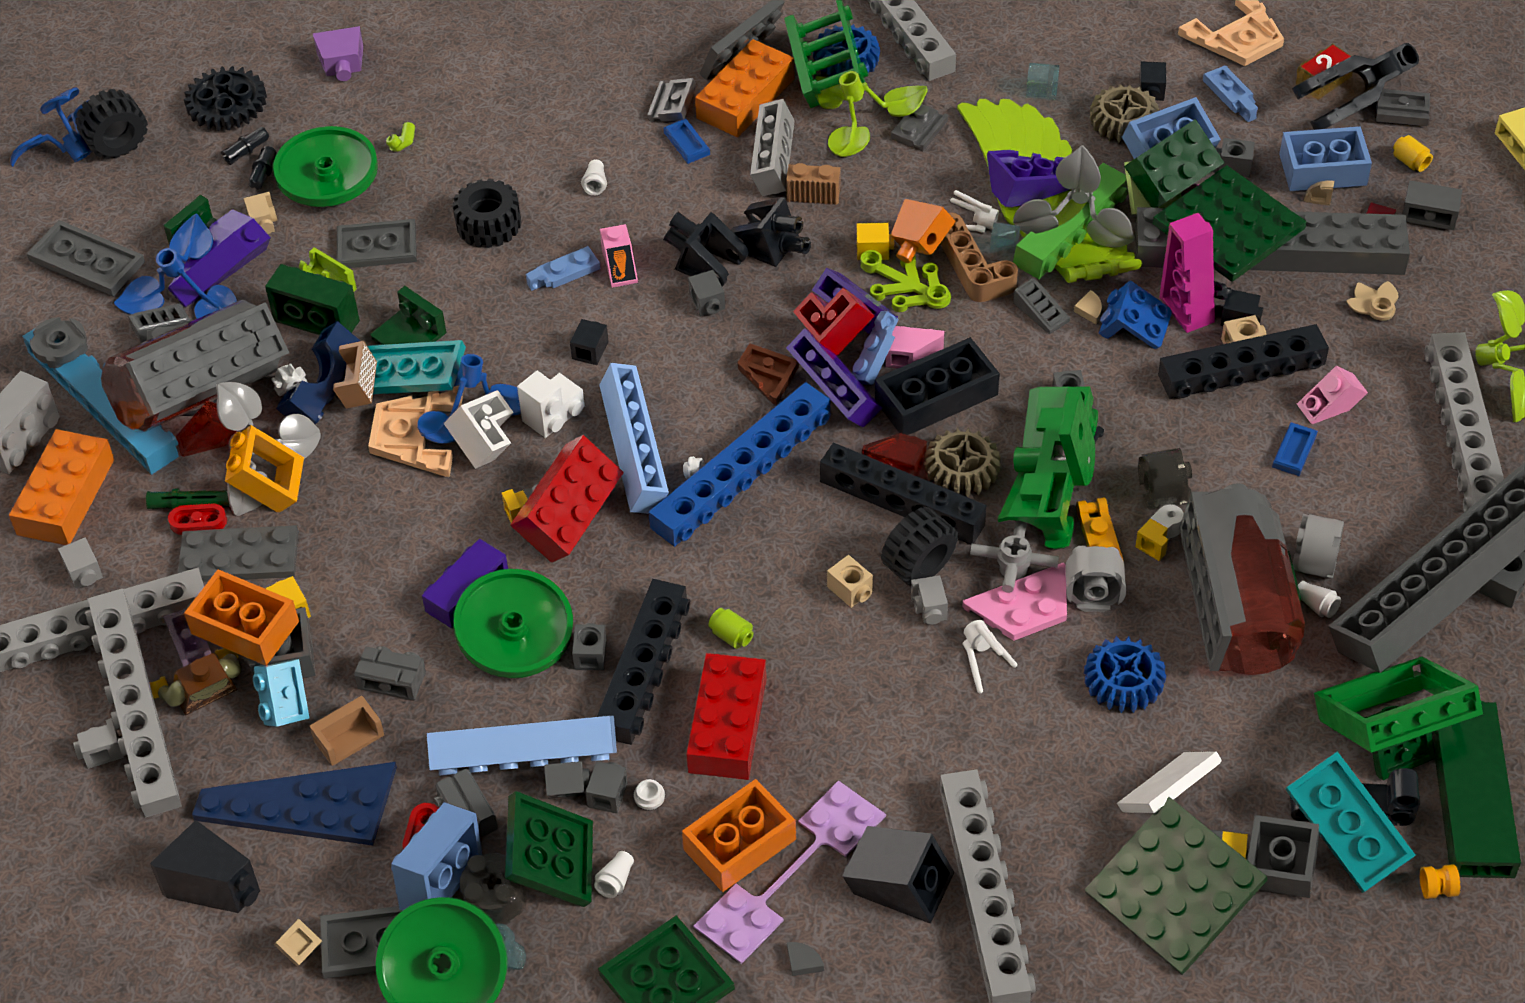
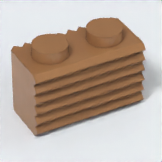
[786,163,841,205]

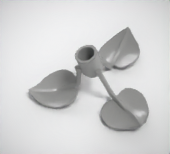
[1013,145,1135,247]
[216,382,321,516]

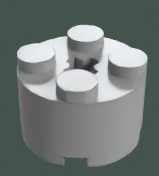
[1293,514,1344,578]
[1065,546,1126,612]

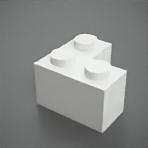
[517,370,585,438]
[444,390,514,469]

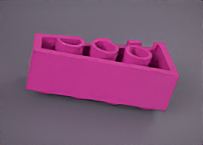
[1159,213,1215,333]

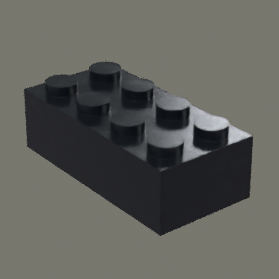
[875,337,1000,437]

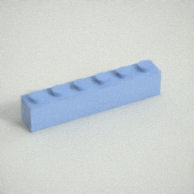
[599,363,669,514]
[427,716,617,775]

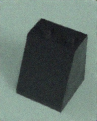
[150,820,260,913]
[842,826,955,923]

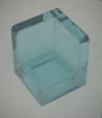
[1026,63,1060,100]

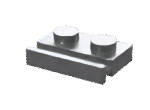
[647,78,697,122]
[1376,89,1430,126]
[891,104,948,152]

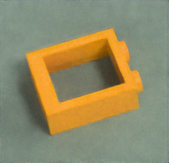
[225,425,304,512]

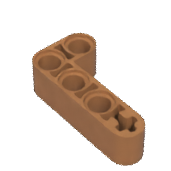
[940,213,1018,302]

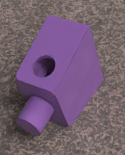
[313,26,363,81]

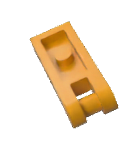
[1076,497,1124,561]

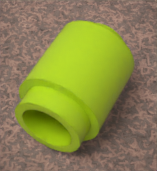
[708,608,754,649]

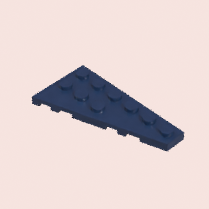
[192,762,397,846]

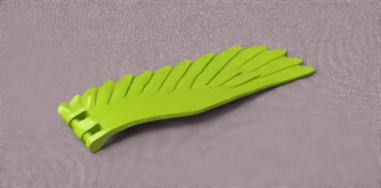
[957,99,1142,283]

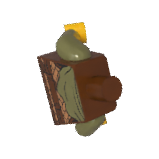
[149,648,241,716]

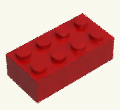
[510,435,624,562]
[686,653,767,780]

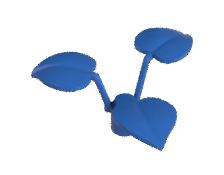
[10,87,92,167]
[114,214,237,321]
[417,354,521,443]

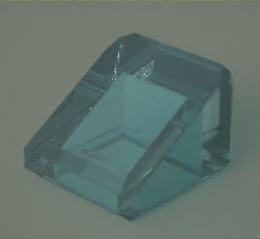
[990,222,1020,253]

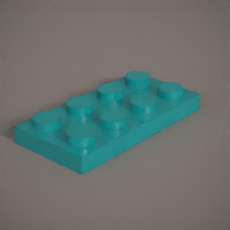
[367,340,466,394]
[1285,751,1416,893]

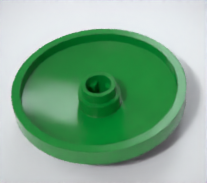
[273,126,378,207]
[454,569,573,678]
[376,897,508,1003]

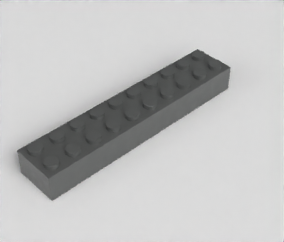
[1135,207,1410,275]
[1329,462,1525,673]

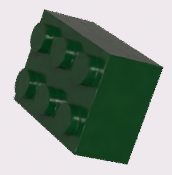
[1124,119,1224,208]
[265,264,360,335]

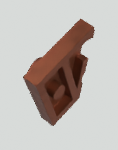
[738,343,799,405]

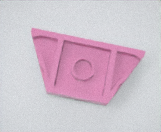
[962,562,1067,641]

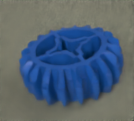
[813,24,880,77]
[1084,636,1166,713]

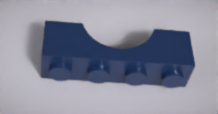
[276,321,360,424]

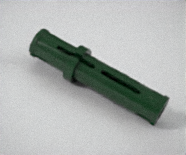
[146,489,230,510]

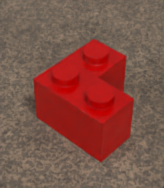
[793,287,874,355]

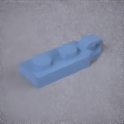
[1203,65,1258,122]
[526,246,601,291]
[852,311,899,385]

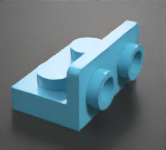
[253,659,310,727]

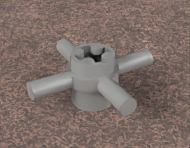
[970,521,1059,593]

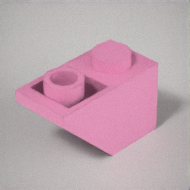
[886,326,944,368]
[1297,366,1368,424]

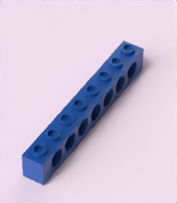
[649,382,831,547]

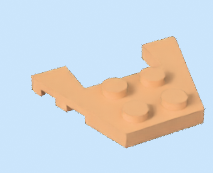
[1178,0,1284,66]
[368,386,463,477]

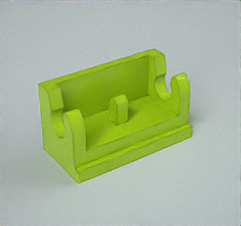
[299,247,357,291]

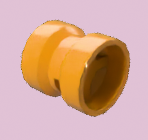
[1419,864,1460,899]

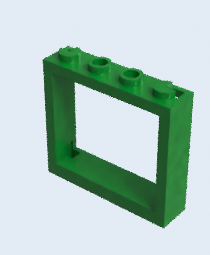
[1314,656,1483,753]

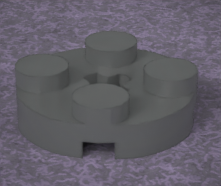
[30,317,88,368]

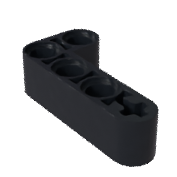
[1290,768,1420,826]

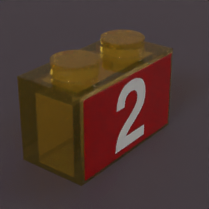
[1296,44,1353,100]

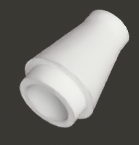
[581,160,607,196]
[1298,581,1341,618]
[594,851,634,898]

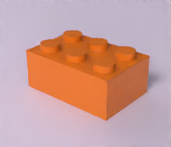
[184,569,299,665]
[682,779,796,892]

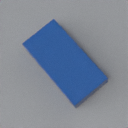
[664,119,710,164]
[1272,422,1318,476]

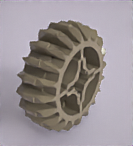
[1090,84,1159,144]
[924,427,1001,497]

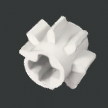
[271,364,307,396]

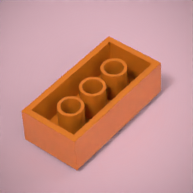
[695,39,795,138]
[9,429,115,545]

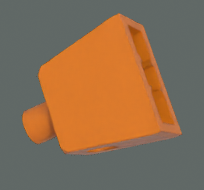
[891,199,955,263]

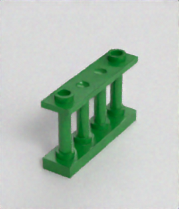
[784,0,869,108]

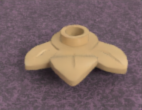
[1347,281,1398,321]

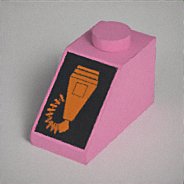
[600,224,638,288]

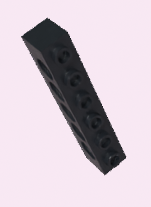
[1158,324,1329,399]
[820,442,987,545]
[597,579,691,745]

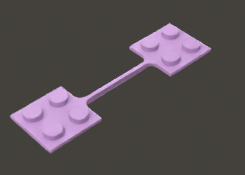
[693,781,886,964]

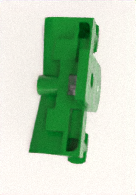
[998,387,1098,550]

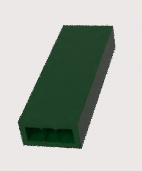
[1431,701,1521,878]

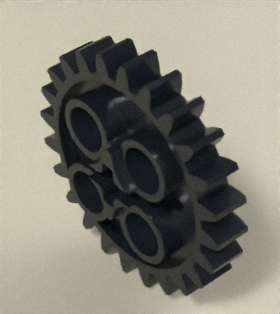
[184,66,267,131]

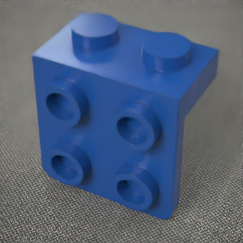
[1099,280,1172,349]

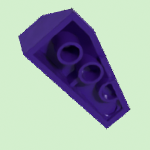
[987,150,1070,208]
[168,209,271,308]

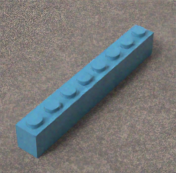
[23,329,179,475]

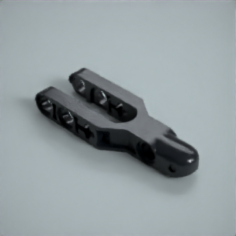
[1292,43,1419,130]

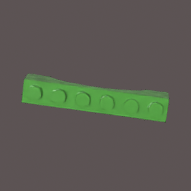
[1013,163,1128,279]

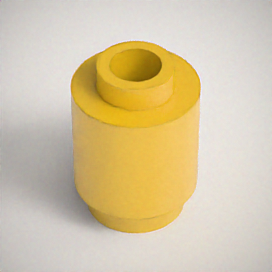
[1393,135,1433,172]

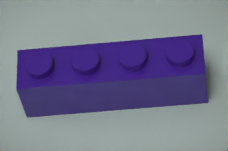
[786,328,882,427]

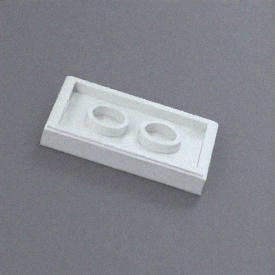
[1117,752,1222,813]

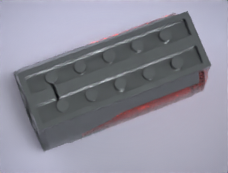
[101,300,289,432]
[1179,483,1305,675]

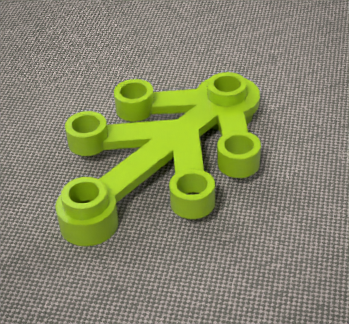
[861,250,951,312]

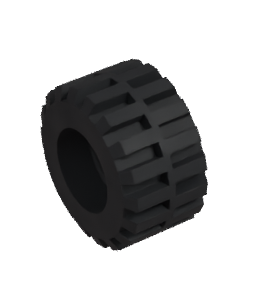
[75,89,148,159]
[453,179,521,248]
[881,507,958,587]

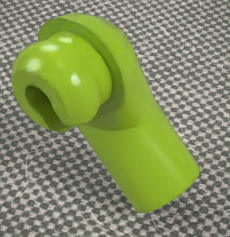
[386,122,415,152]

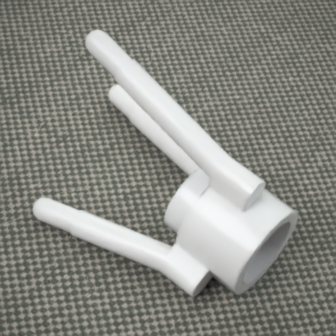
[950,190,999,233]
[962,620,1017,694]

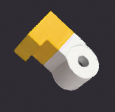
[1135,504,1184,561]

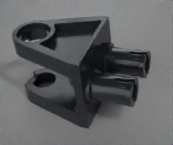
[730,197,811,267]
[663,211,749,287]

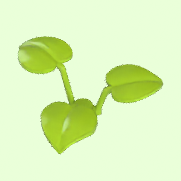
[816,71,928,157]
[1475,290,1525,422]

